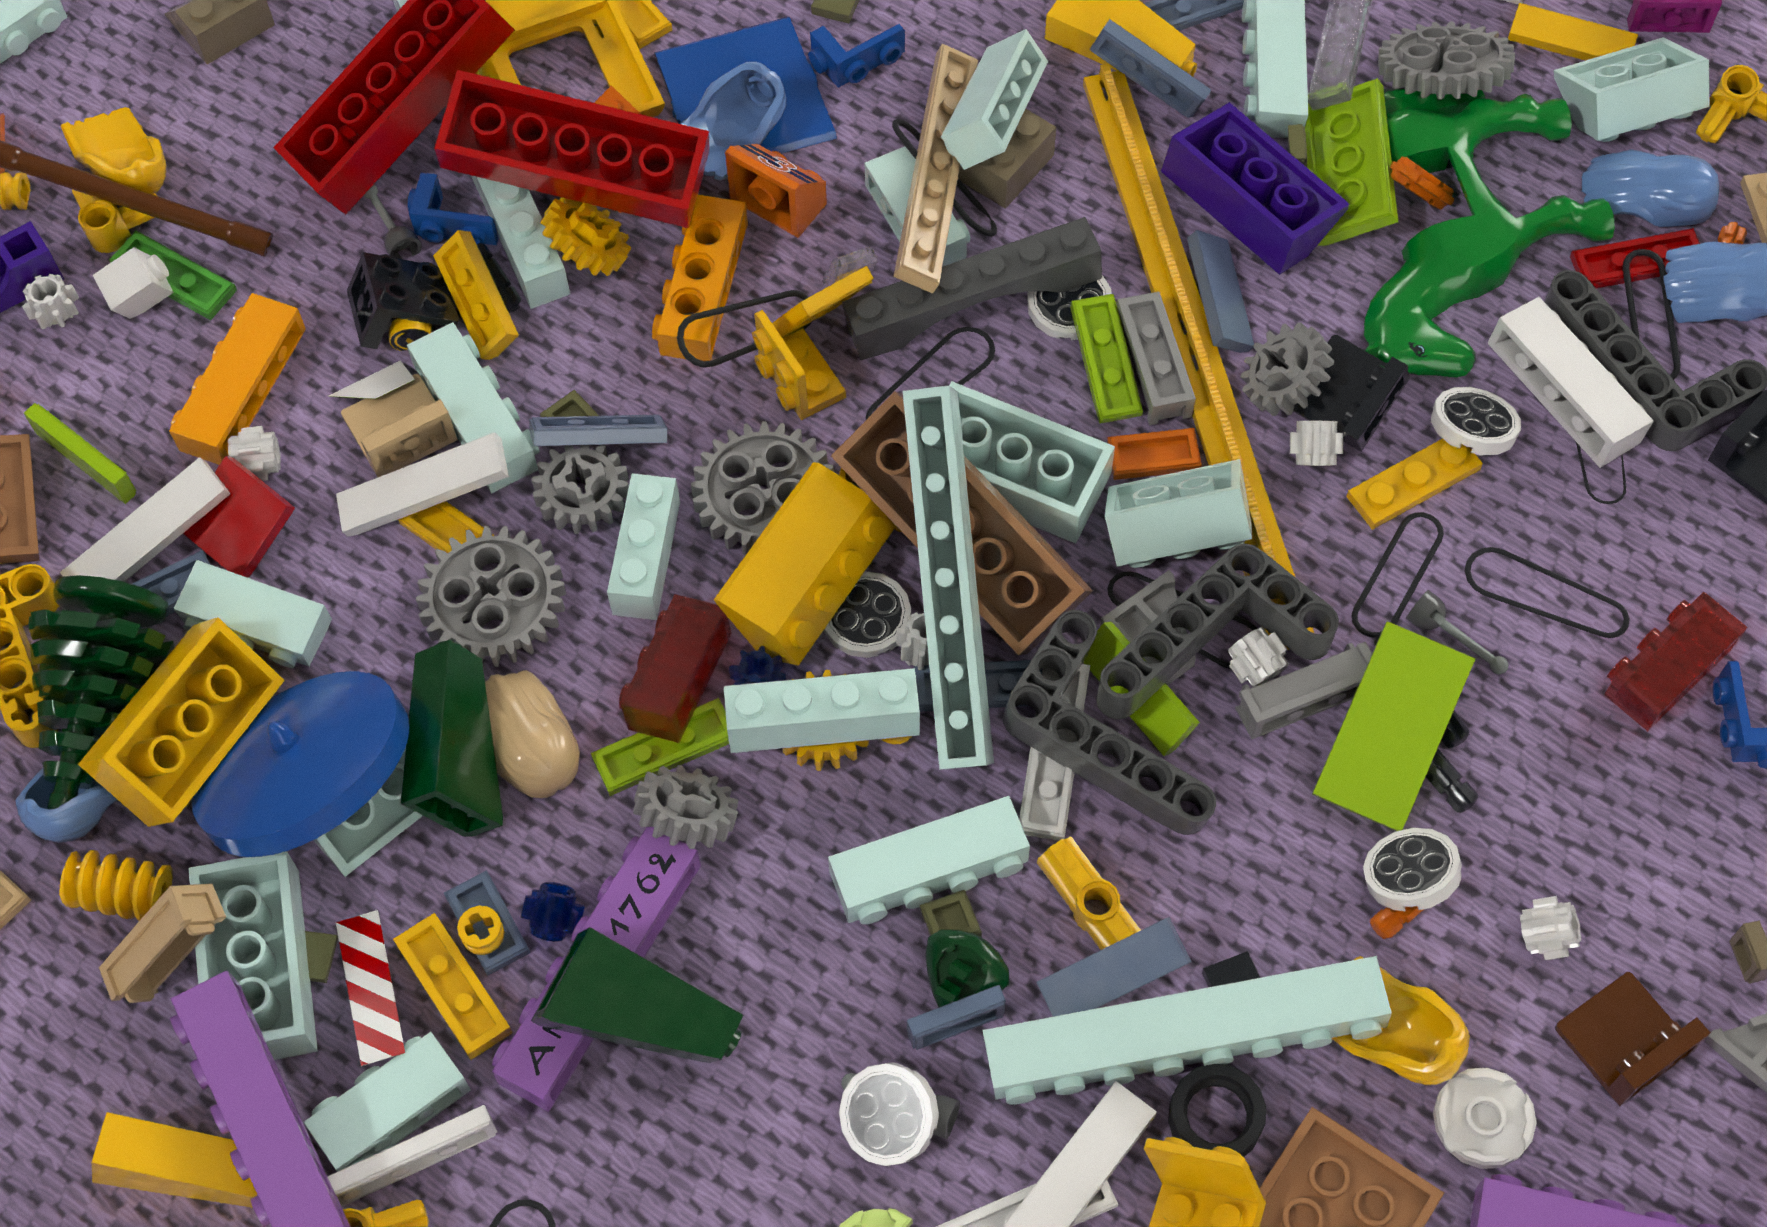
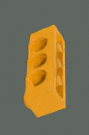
[652,195,748,361]

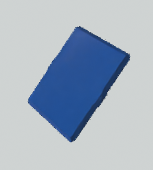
[654,17,837,175]

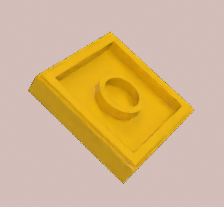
[772,266,874,338]

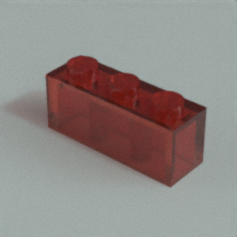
[1604,592,1748,732]
[619,594,732,743]

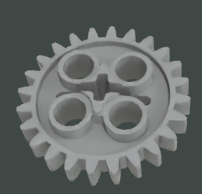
[1378,21,1515,99]
[691,421,834,555]
[416,526,566,667]

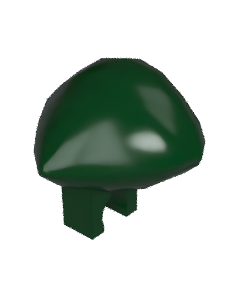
[925,929,1009,1008]

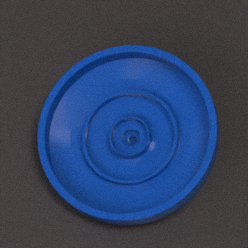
[192,671,409,857]

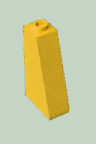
[1045,0,1197,77]
[91,1112,257,1208]

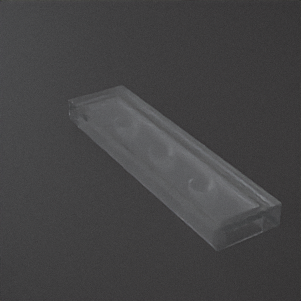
[1308,0,1372,110]

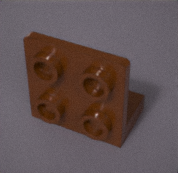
[1555,972,1711,1106]

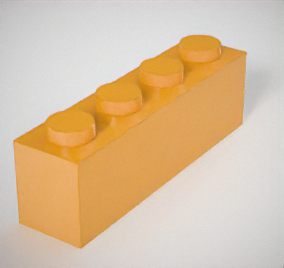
[169,293,306,465]

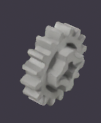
[1240,322,1334,416]
[532,444,629,534]
[633,765,738,849]

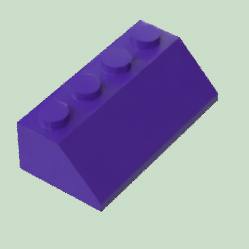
[1161,102,1350,275]

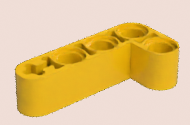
[0,564,60,748]

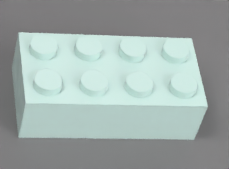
[949,381,1115,544]
[189,851,318,1060]

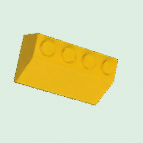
[714,462,896,666]

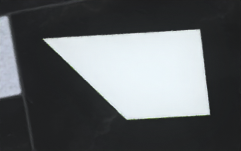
[329,360,415,399]

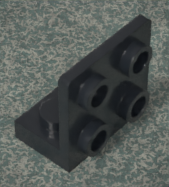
[347,252,459,349]
[1293,335,1410,452]
[1708,389,1767,504]

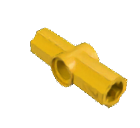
[1037,837,1141,950]

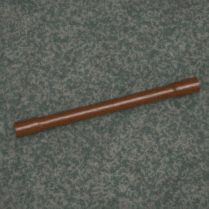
[0,140,273,257]

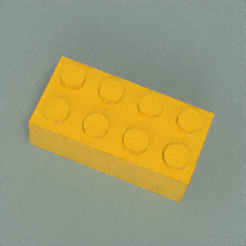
[78,617,285,827]

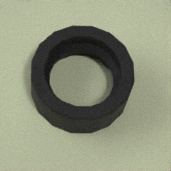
[1168,1064,1266,1157]

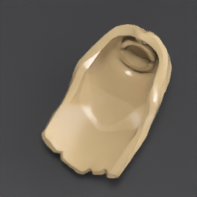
[485,670,580,798]

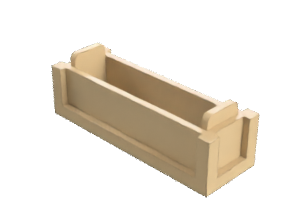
[99,883,226,1003]

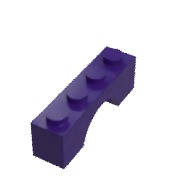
[0,221,64,313]

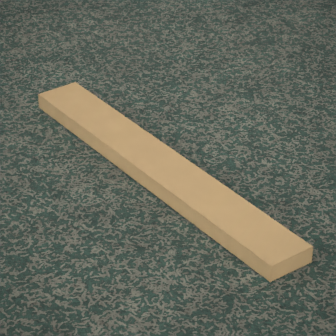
[893,44,978,293]

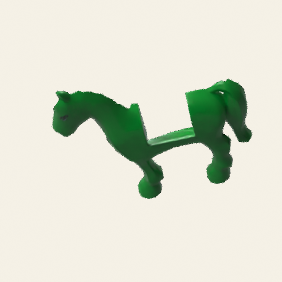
[1364,88,1615,378]

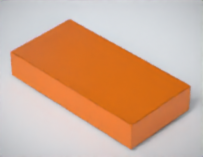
[1107,428,1202,480]

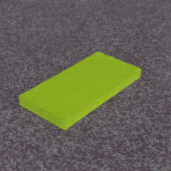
[1304,78,1398,246]
[1312,621,1476,831]

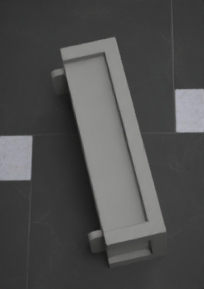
[1117,292,1196,426]
[1235,642,1372,739]

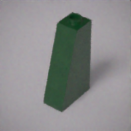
[400,639,503,837]
[531,927,744,1063]

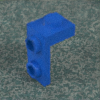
[808,24,905,88]
[408,172,499,246]
[1712,661,1767,769]

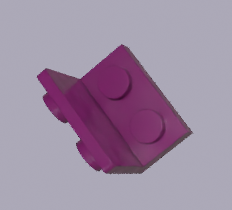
[1627,0,1722,33]

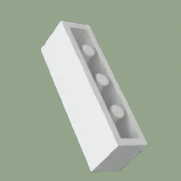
[1488,297,1654,468]

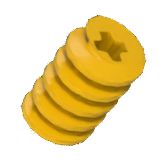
[59,850,173,921]

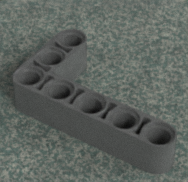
[1544,270,1767,451]
[1096,544,1339,719]
[1003,610,1216,835]

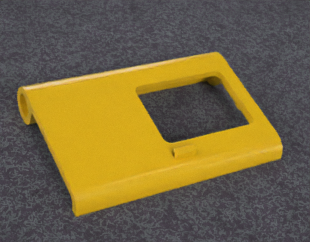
[475,0,665,117]

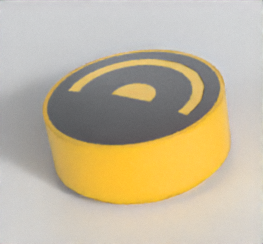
[389,318,432,351]

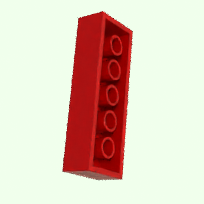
[273,0,515,215]
[434,70,710,228]

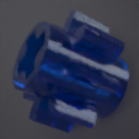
[729,646,786,685]
[521,882,585,942]

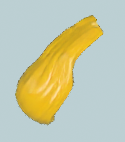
[61,107,167,194]
[1332,956,1470,1085]

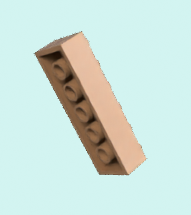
[831,391,1093,655]

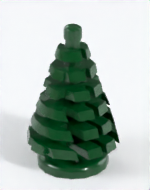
[29,575,175,809]

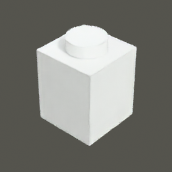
[93,247,174,319]

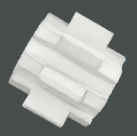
[22,274,79,329]
[1290,421,1343,466]
[228,426,281,481]
[896,612,929,670]
[1228,627,1289,687]
[1520,896,1581,960]

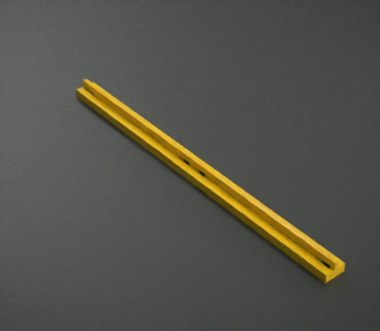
[1083,64,1315,650]

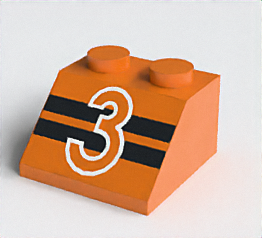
[725,144,827,238]

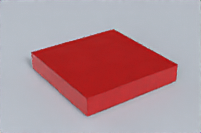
[183,456,295,578]

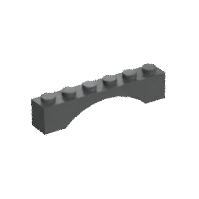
[842,217,1102,360]

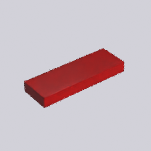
[1570,228,1700,288]

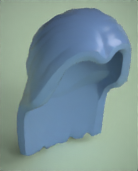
[680,62,786,180]
[1582,149,1720,227]
[1663,241,1767,323]
[15,737,117,843]

